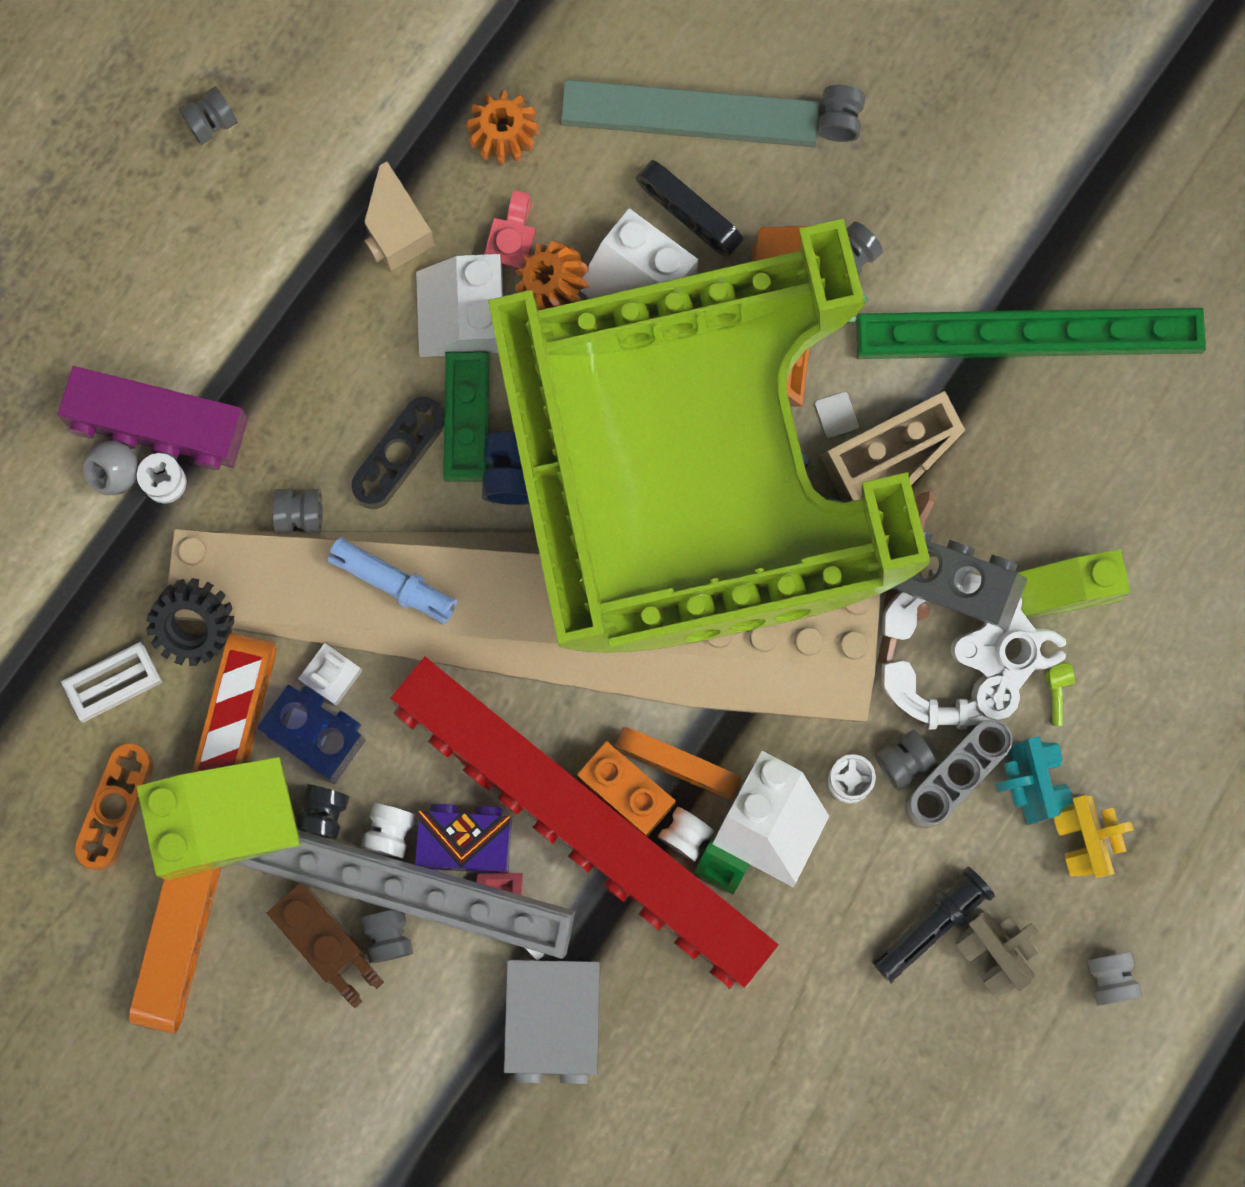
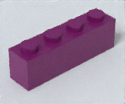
[57,366,248,470]

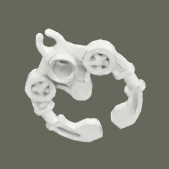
[881,569,1066,729]

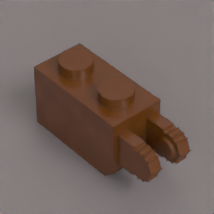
[266,882,384,1008]

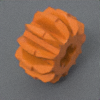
[466,89,539,166]
[514,241,590,310]

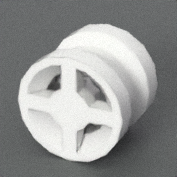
[136,453,187,504]
[657,807,715,862]

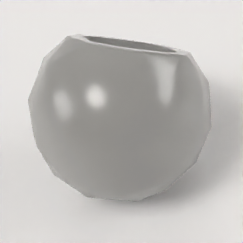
[83,440,138,495]

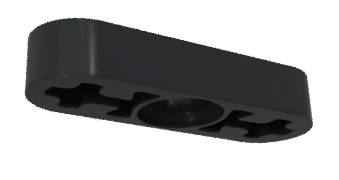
[636,160,743,258]
[351,397,444,509]

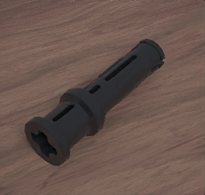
[871,866,995,984]

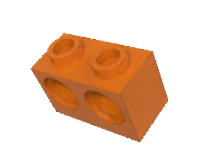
[577,741,676,837]

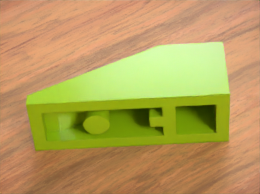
[1018,549,1131,619]

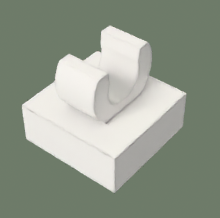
[298,643,362,706]

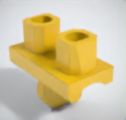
[1054,795,1134,878]

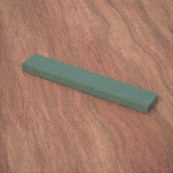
[561,80,819,147]

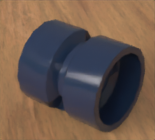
[482,432,529,505]

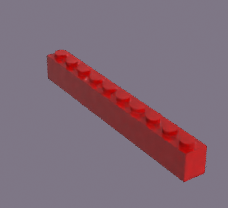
[390,656,779,989]

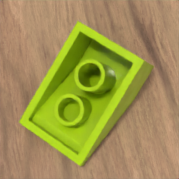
[136,757,301,881]

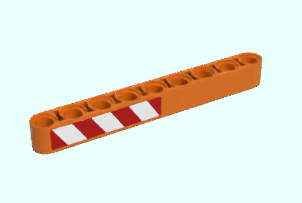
[129,633,276,1034]

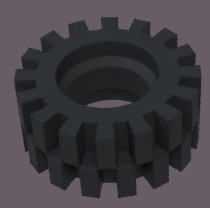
[146,578,234,666]

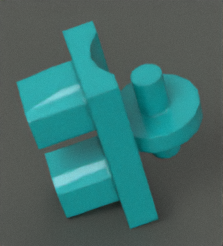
[995,736,1074,825]

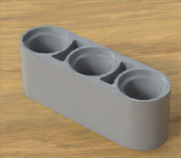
[906,719,1013,829]

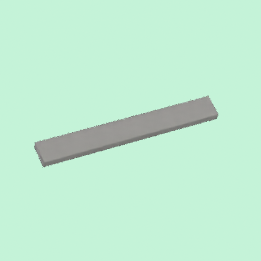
[234,832,576,958]

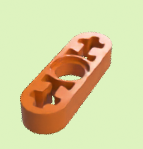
[614,727,742,800]
[75,743,153,870]

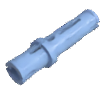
[327,537,457,625]

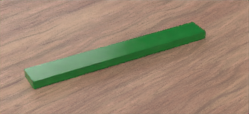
[856,308,1206,359]

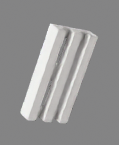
[61,641,163,723]

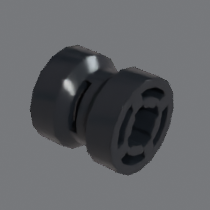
[295,784,350,840]

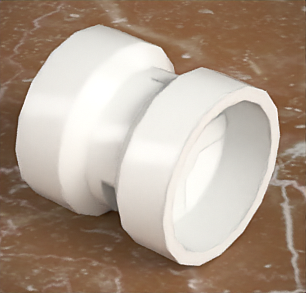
[827,754,876,804]
[360,803,416,859]

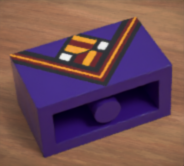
[415,804,512,874]

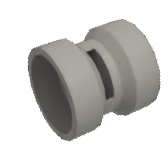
[1087,952,1143,1006]

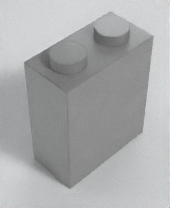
[504,960,600,1084]

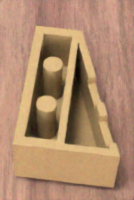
[819,391,965,503]

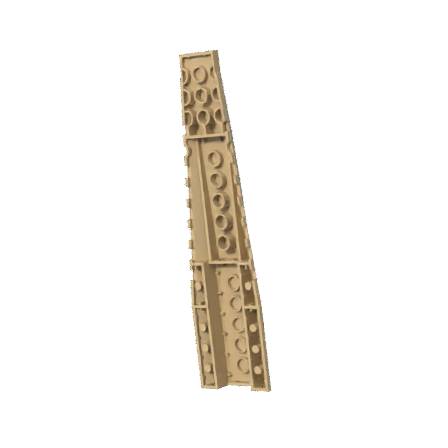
[167,529,880,723]

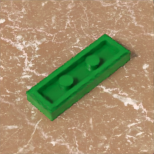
[443,352,490,482]

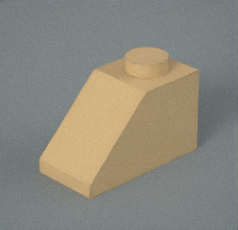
[364,162,435,271]

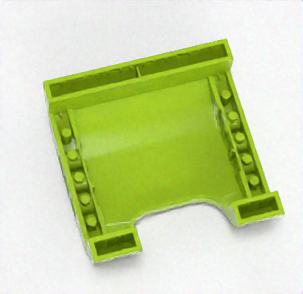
[488,218,930,653]

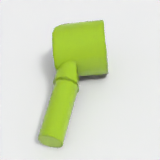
[1044,662,1075,726]

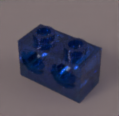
[257,684,366,784]

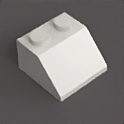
[579,208,698,299]
[416,254,504,357]
[713,751,829,887]

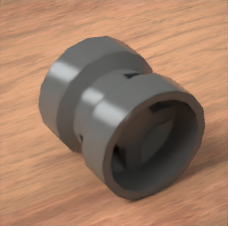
[817,85,865,142]
[178,86,238,145]
[846,221,883,276]
[273,489,323,533]
[875,729,937,791]
[360,910,414,964]

